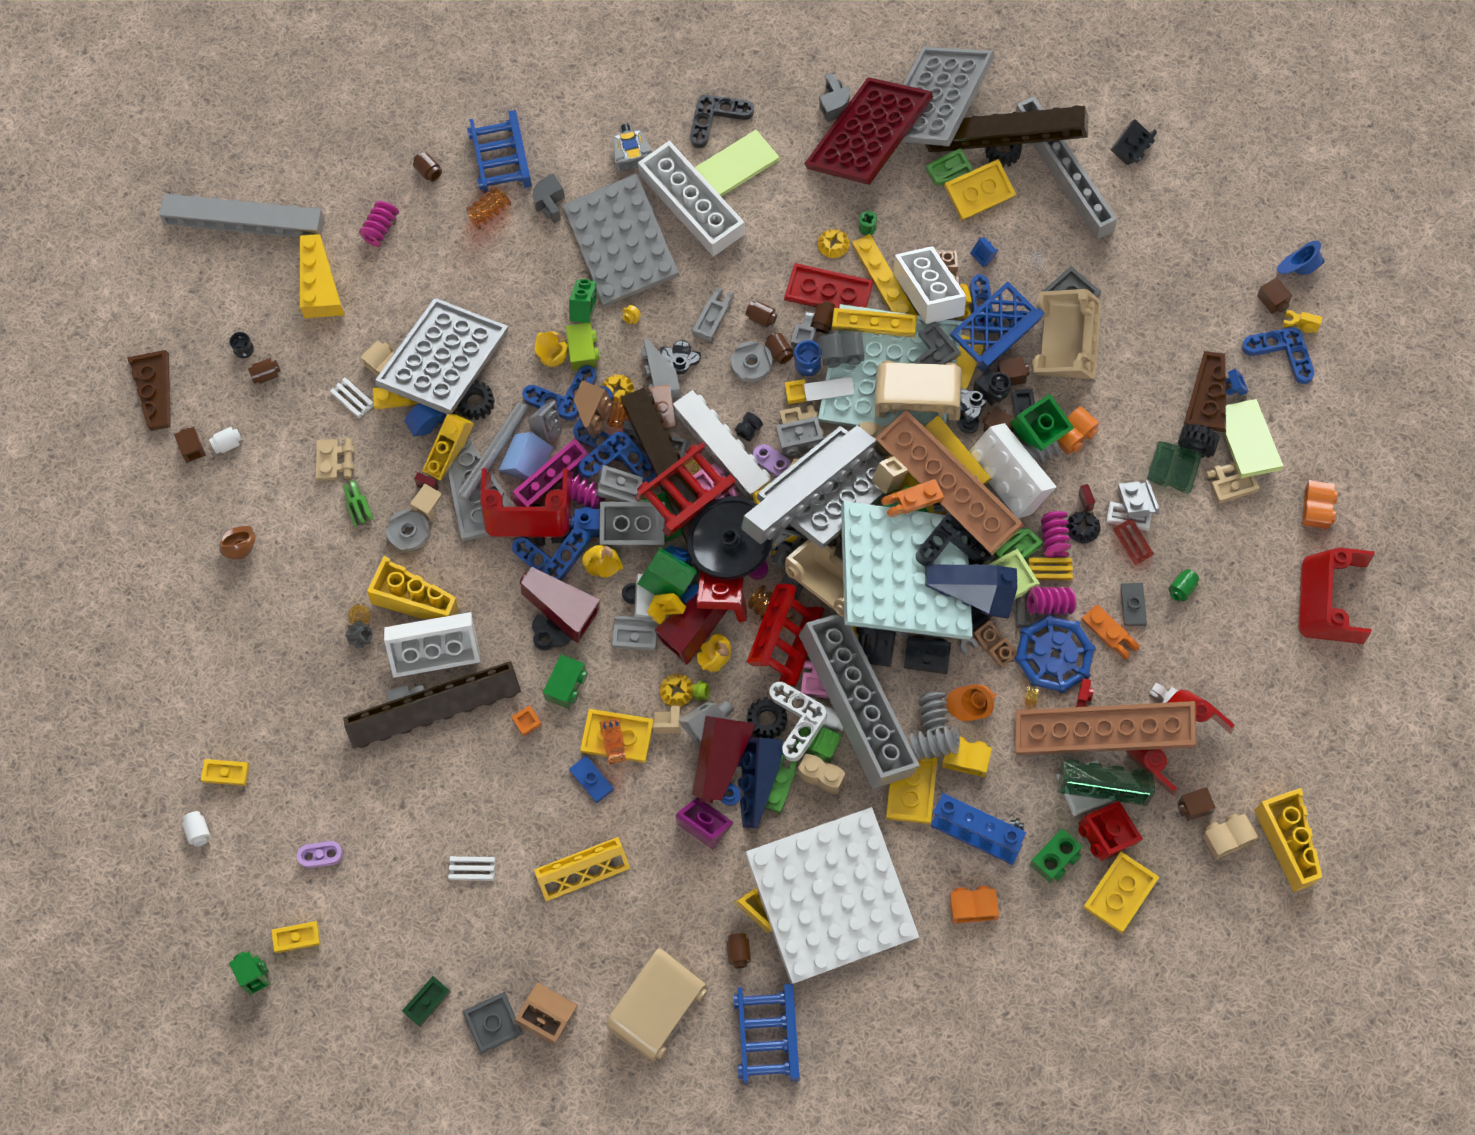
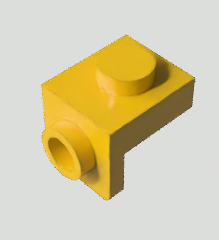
[647,593,686,625]

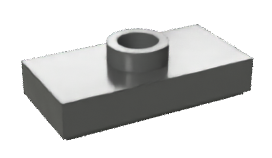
[1121,583,1147,627]

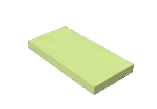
[695,130,779,197]
[1223,399,1283,478]

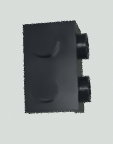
[1110,119,1157,165]
[904,635,952,674]

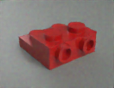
[1078,801,1143,862]

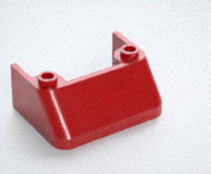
[481,468,572,538]
[1298,547,1375,644]
[1127,690,1235,796]

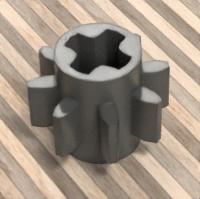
[345,621,373,648]

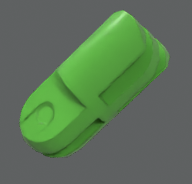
[343,481,373,527]

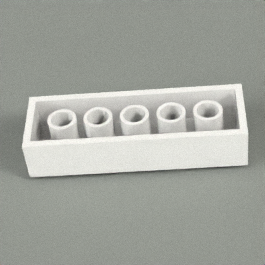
[638,141,745,257]

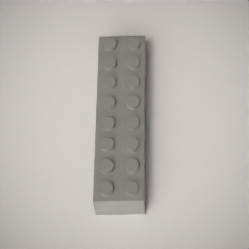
[799,614,920,789]

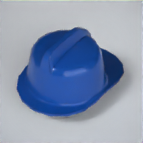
[1277,241,1325,275]

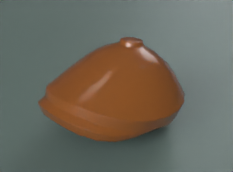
[219,526,255,560]

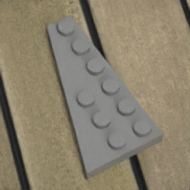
[438,425,513,542]

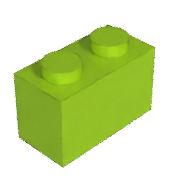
[566,323,600,371]

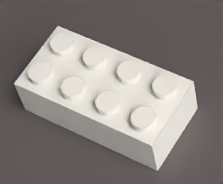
[893,246,966,324]
[969,423,1056,518]
[384,612,480,678]

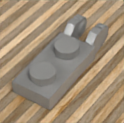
[692,287,734,342]

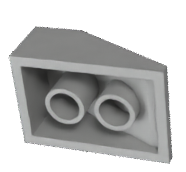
[600,502,665,548]

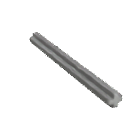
[458,402,528,501]

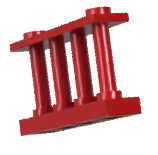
[635,442,736,537]
[746,584,825,687]

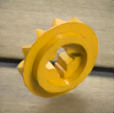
[817,228,850,258]
[601,373,634,405]
[659,673,694,707]

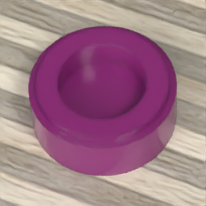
[748,561,768,580]

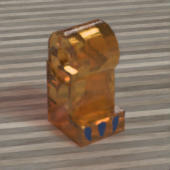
[599,719,626,765]

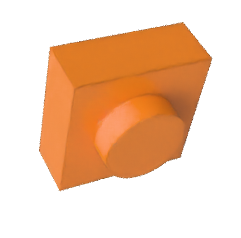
[511,705,542,737]

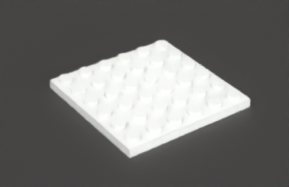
[744,807,919,984]

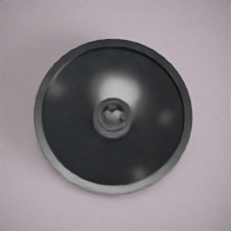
[687,496,773,580]

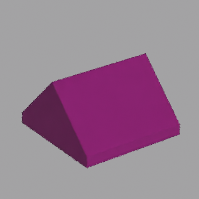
[675,797,733,850]

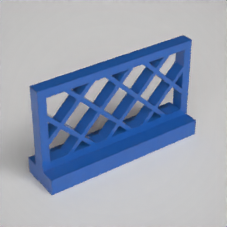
[950,281,1045,372]

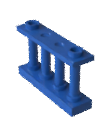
[467,110,532,196]
[930,793,1026,865]
[734,984,800,1085]

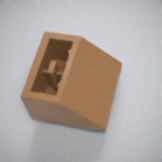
[573,380,613,439]
[514,982,578,1046]

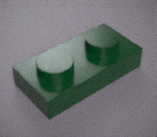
[402,976,451,1027]

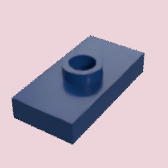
[569,755,614,803]

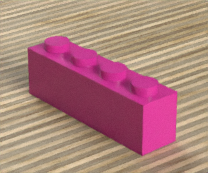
[510,438,589,507]

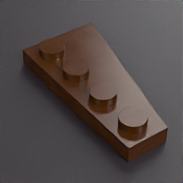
[127,350,171,431]
[1184,351,1227,433]

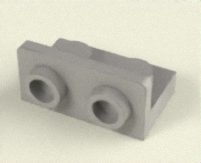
[776,417,823,457]

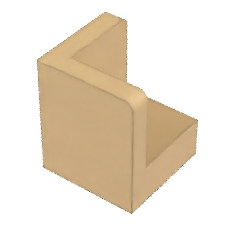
[872,456,908,494]
[410,484,442,521]
[653,706,681,734]

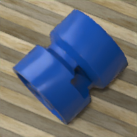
[794,340,821,376]

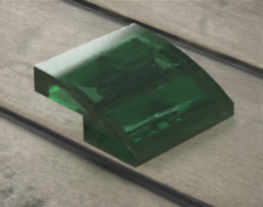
[1147,441,1202,494]

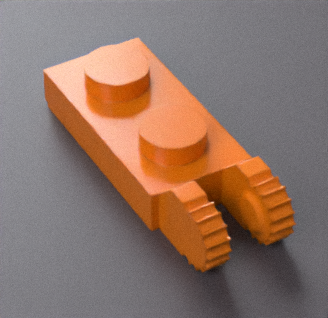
[881,479,944,517]
[1081,604,1140,660]

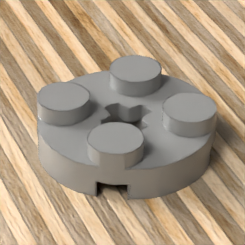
[731,341,772,382]
[386,510,430,552]

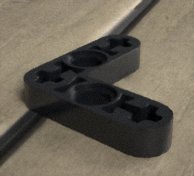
[690,95,754,148]
[916,515,994,566]

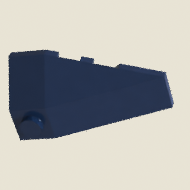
[925,564,1018,619]
[737,738,783,828]

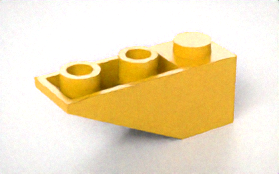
[422,414,474,481]

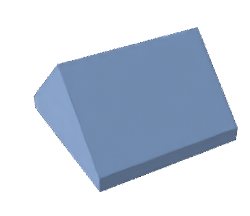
[499,432,553,480]

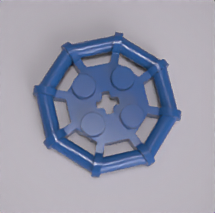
[1014,614,1096,694]

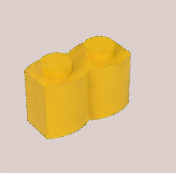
[942,736,992,777]

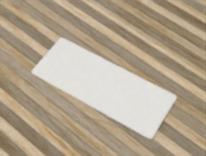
[804,377,854,401]

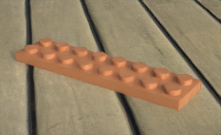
[875,410,1024,555]
[1015,701,1197,755]

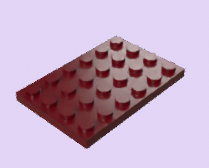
[804,77,933,185]

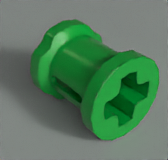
[858,211,877,236]

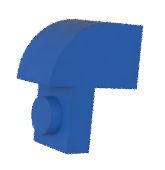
[404,403,456,436]

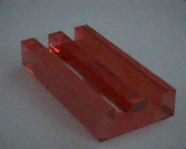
[1113,518,1154,566]

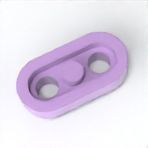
[753,444,791,477]
[297,841,343,868]

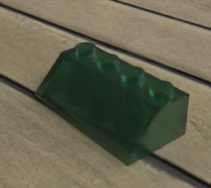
[1057,759,1155,806]

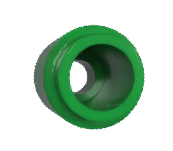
[1168,569,1199,601]

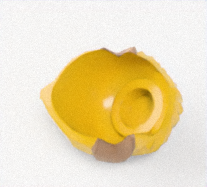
[534,331,568,367]
[582,545,624,578]
[697,634,731,673]

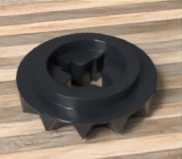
[1066,510,1101,543]

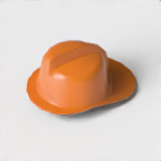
[946,684,996,721]

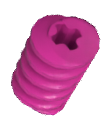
[359,201,399,247]
[560,470,606,509]
[1041,511,1071,558]
[1026,587,1077,615]

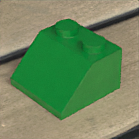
[1009,394,1074,451]
[637,547,697,598]

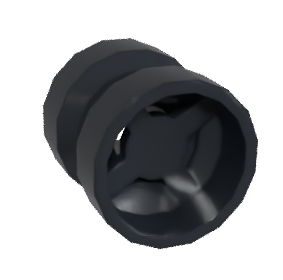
[229,332,254,359]
[988,372,1011,401]
[734,412,763,442]

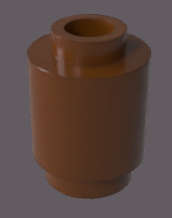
[413,152,442,182]
[745,301,777,328]
[812,301,835,334]
[765,333,793,364]
[248,358,281,384]
[726,933,751,969]

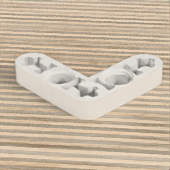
[769,682,827,761]

